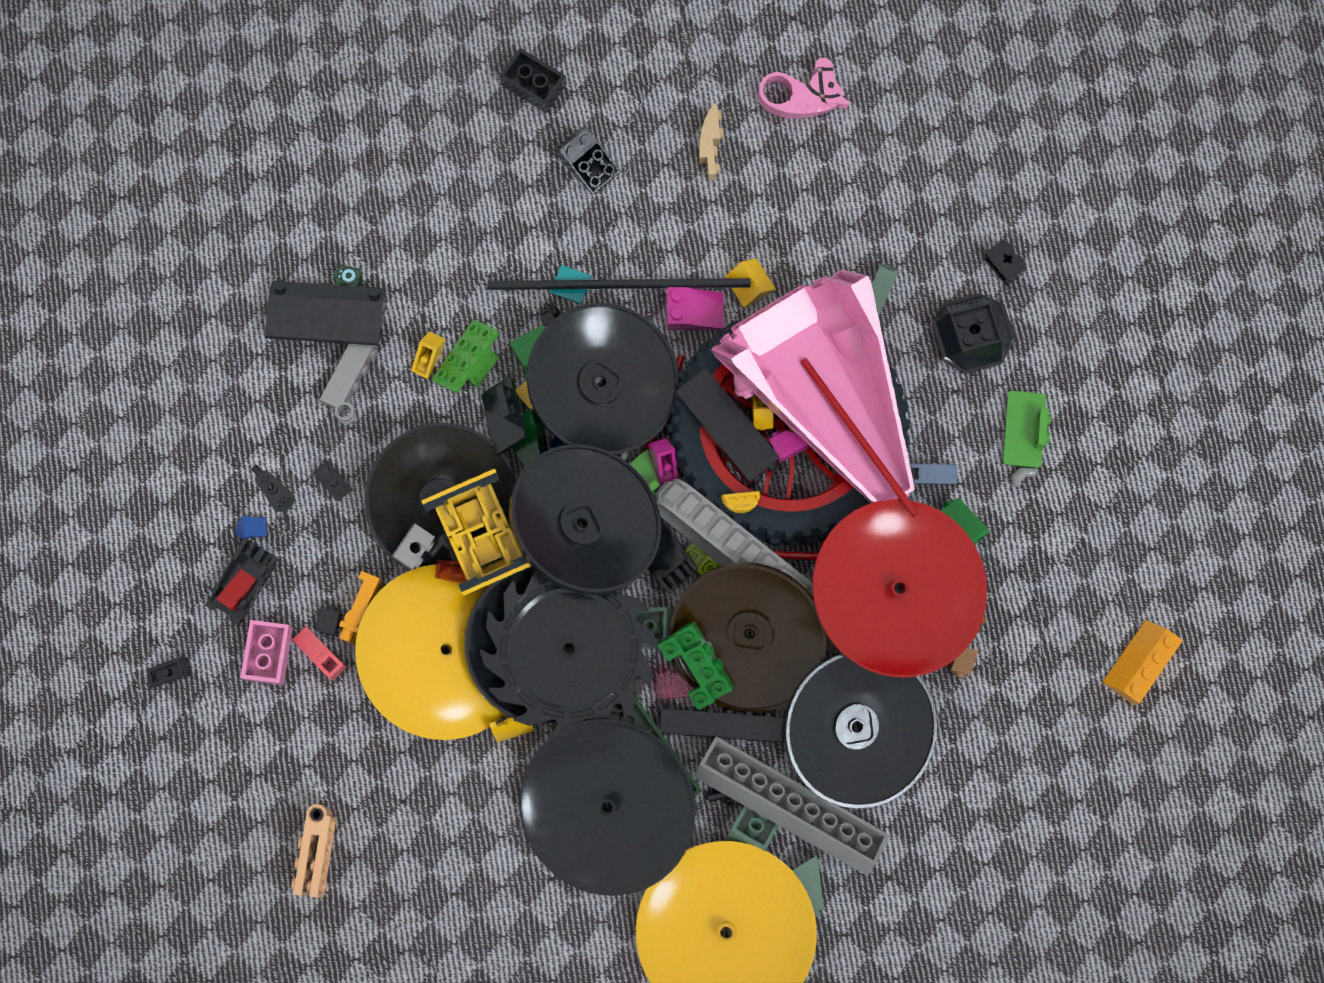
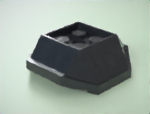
[931,293,1016,375]

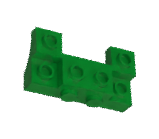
[657,621,734,710]

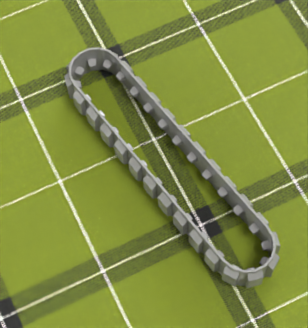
[655,478,841,654]

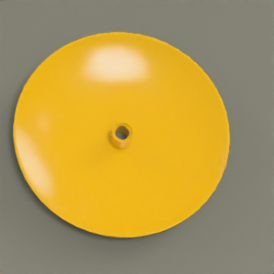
[355,564,505,740]
[636,841,817,983]

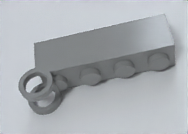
[320,344,378,425]

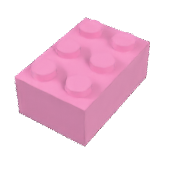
[240,620,293,686]

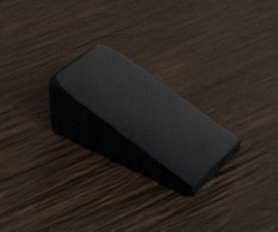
[313,461,352,502]
[146,657,192,688]

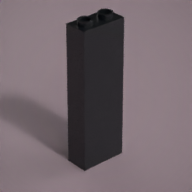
[675,368,780,485]

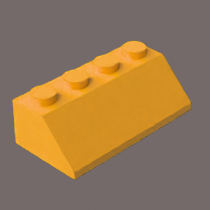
[1102,620,1183,705]

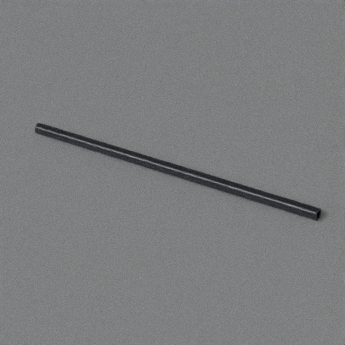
[487,278,751,290]

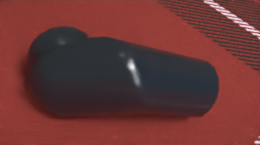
[707,790,735,807]

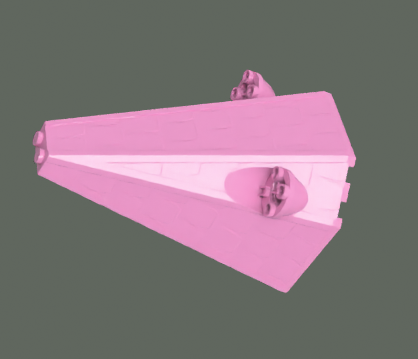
[711,270,915,503]

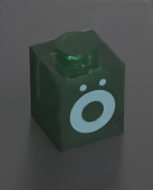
[333,264,364,286]

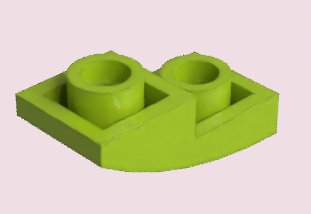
[686,543,720,576]

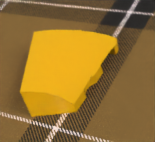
[489,718,535,743]

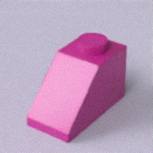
[768,431,810,463]
[648,438,679,487]

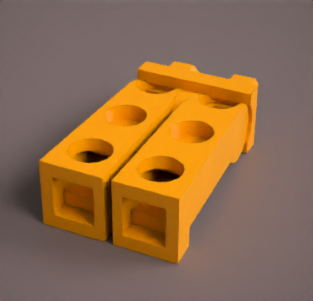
[339,571,385,645]

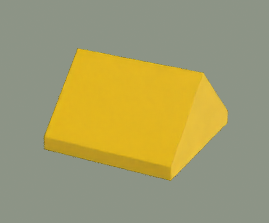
[724,258,776,308]

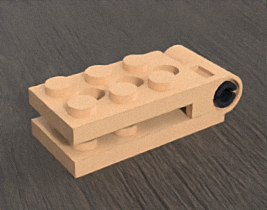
[291,804,337,898]

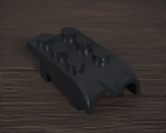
[648,517,697,592]
[205,538,278,626]

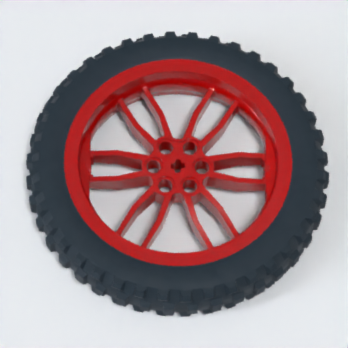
[668,316,910,546]

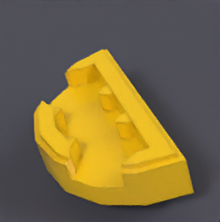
[721,491,760,513]

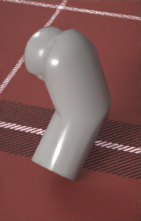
[1011,468,1036,487]

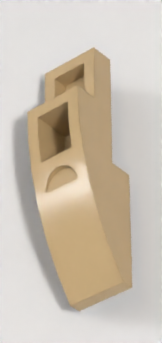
[699,103,723,181]

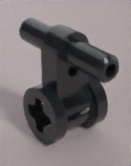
[428,532,462,562]

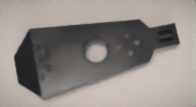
[251,465,295,512]

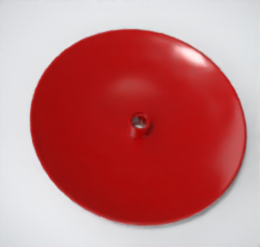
[813,499,987,678]

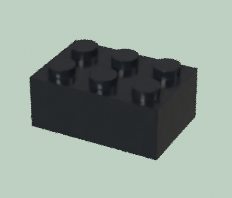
[499,47,567,113]

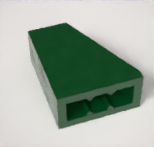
[512,409,547,468]

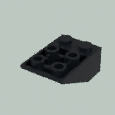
[554,127,620,195]

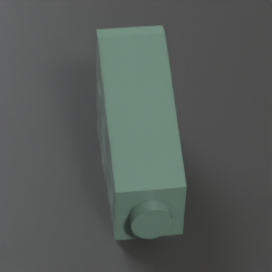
[872,263,899,315]
[792,856,823,918]

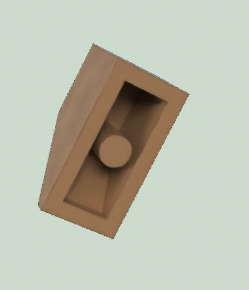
[949,648,978,678]

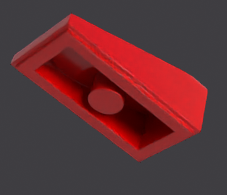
[217,569,257,611]

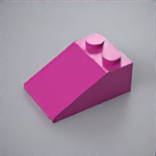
[667,287,724,330]

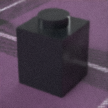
[315,606,343,637]

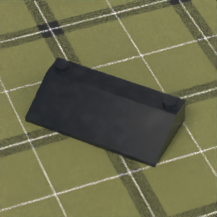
[265,281,387,346]

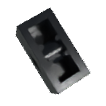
[983,240,1027,286]

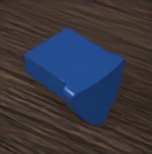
[235,515,267,538]

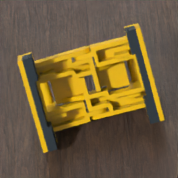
[422,469,531,596]

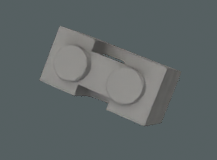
[391,524,434,570]

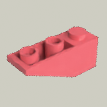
[293,626,347,681]

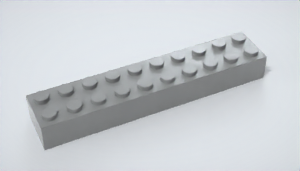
[693,736,890,876]

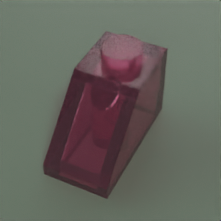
[658,670,694,700]

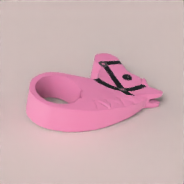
[758,58,849,119]

